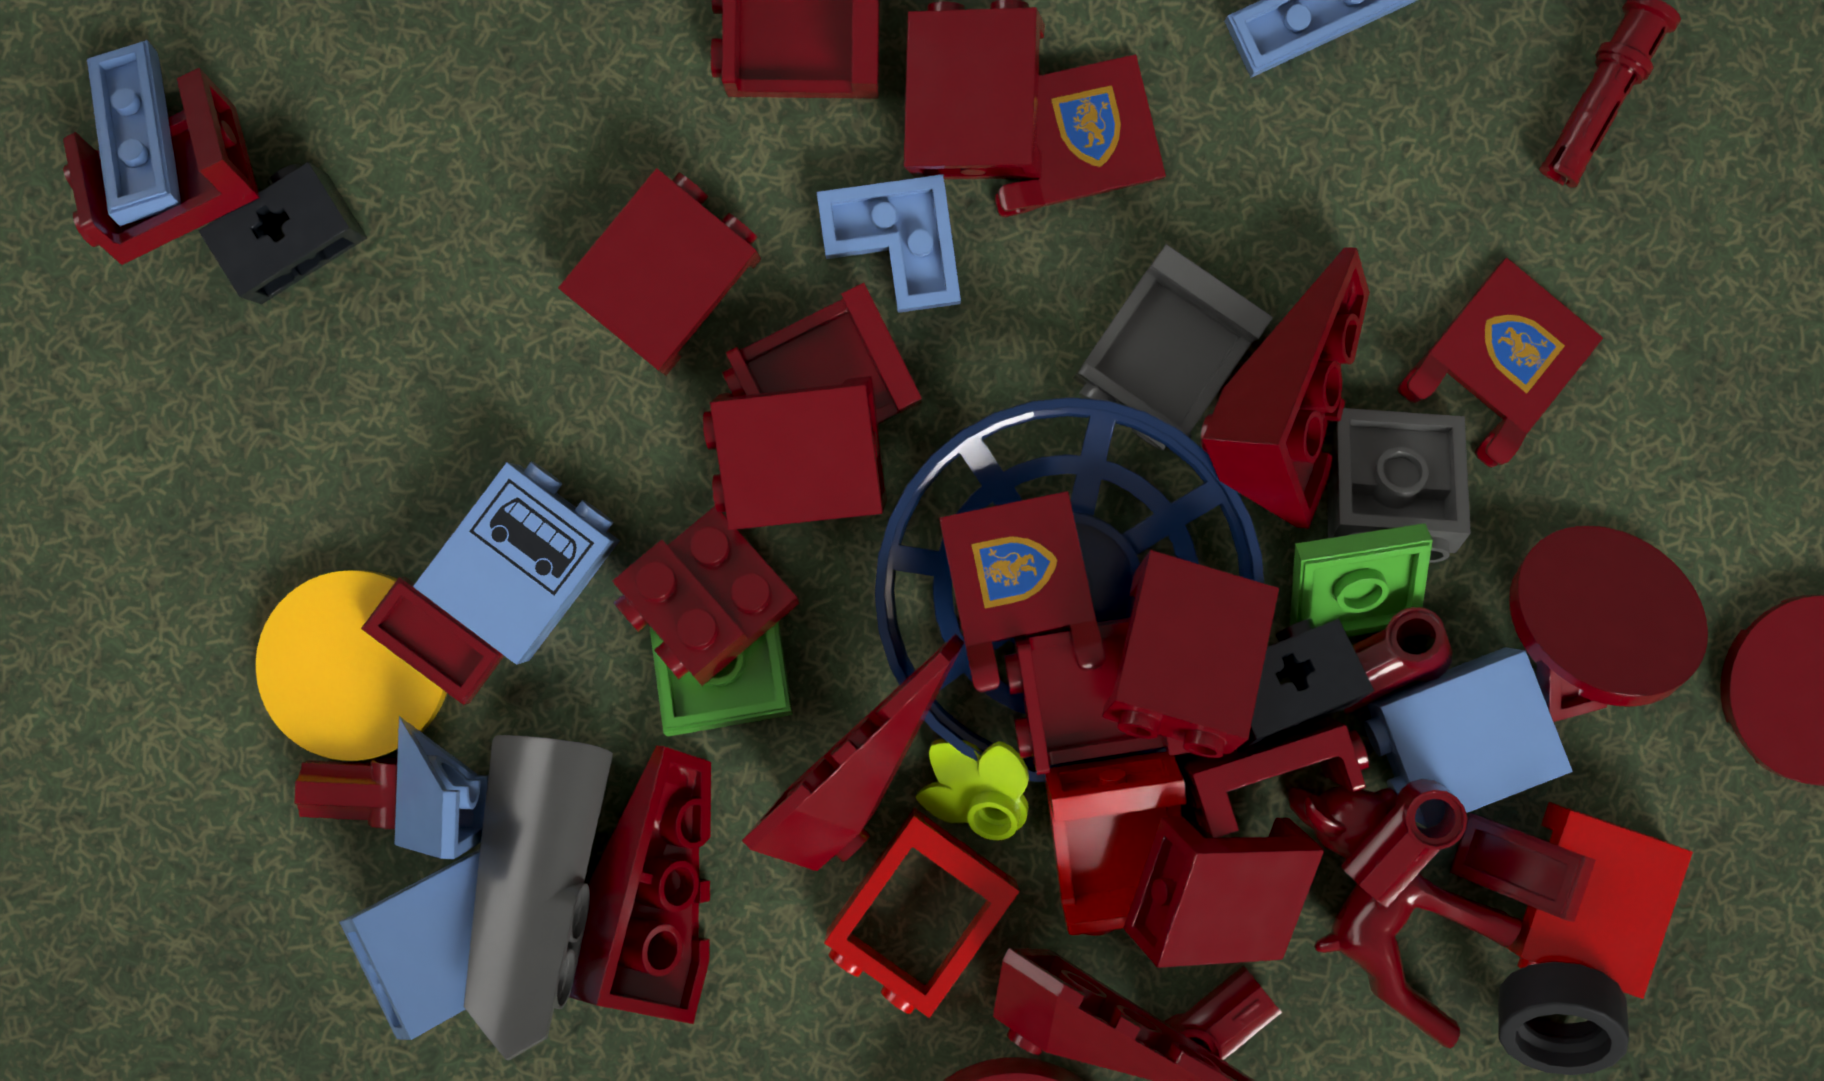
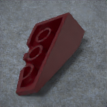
[1201,247,1370,529]
[742,633,965,871]
[569,745,711,1024]
[993,949,1255,1081]

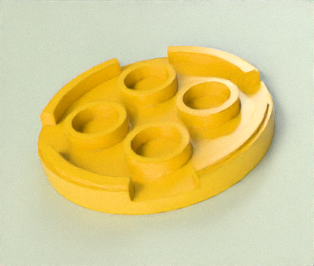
[256,570,447,761]

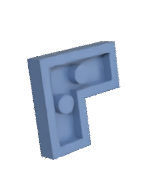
[817,174,961,313]

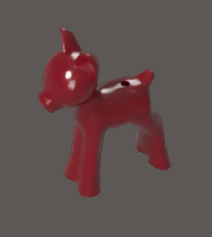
[1287,786,1522,1049]

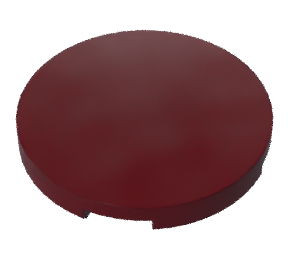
[1509,526,1708,707]
[1720,595,1824,786]

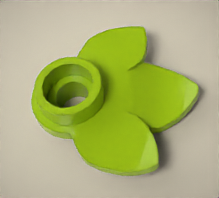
[916,739,1029,840]

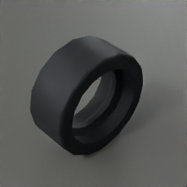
[1498,962,1629,1075]

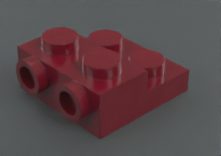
[612,506,799,686]

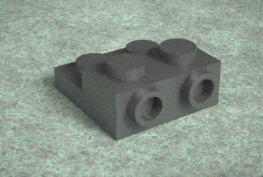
[1327,408,1471,563]

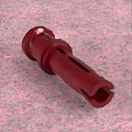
[1539,0,1681,188]

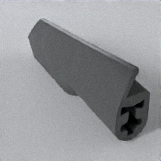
[464,735,613,1061]

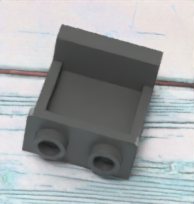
[1073,244,1273,451]

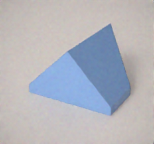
[395,716,489,859]

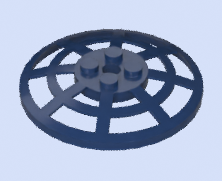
[875,397,1264,782]

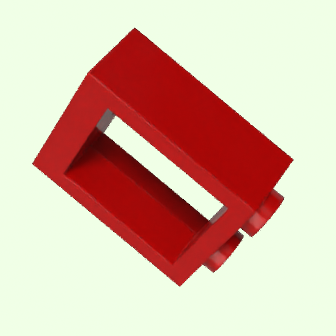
[824,808,1020,1018]

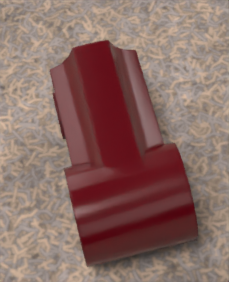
[1344,607,1453,715]
[294,758,397,829]
[1341,779,1467,908]
[1165,965,1282,1060]

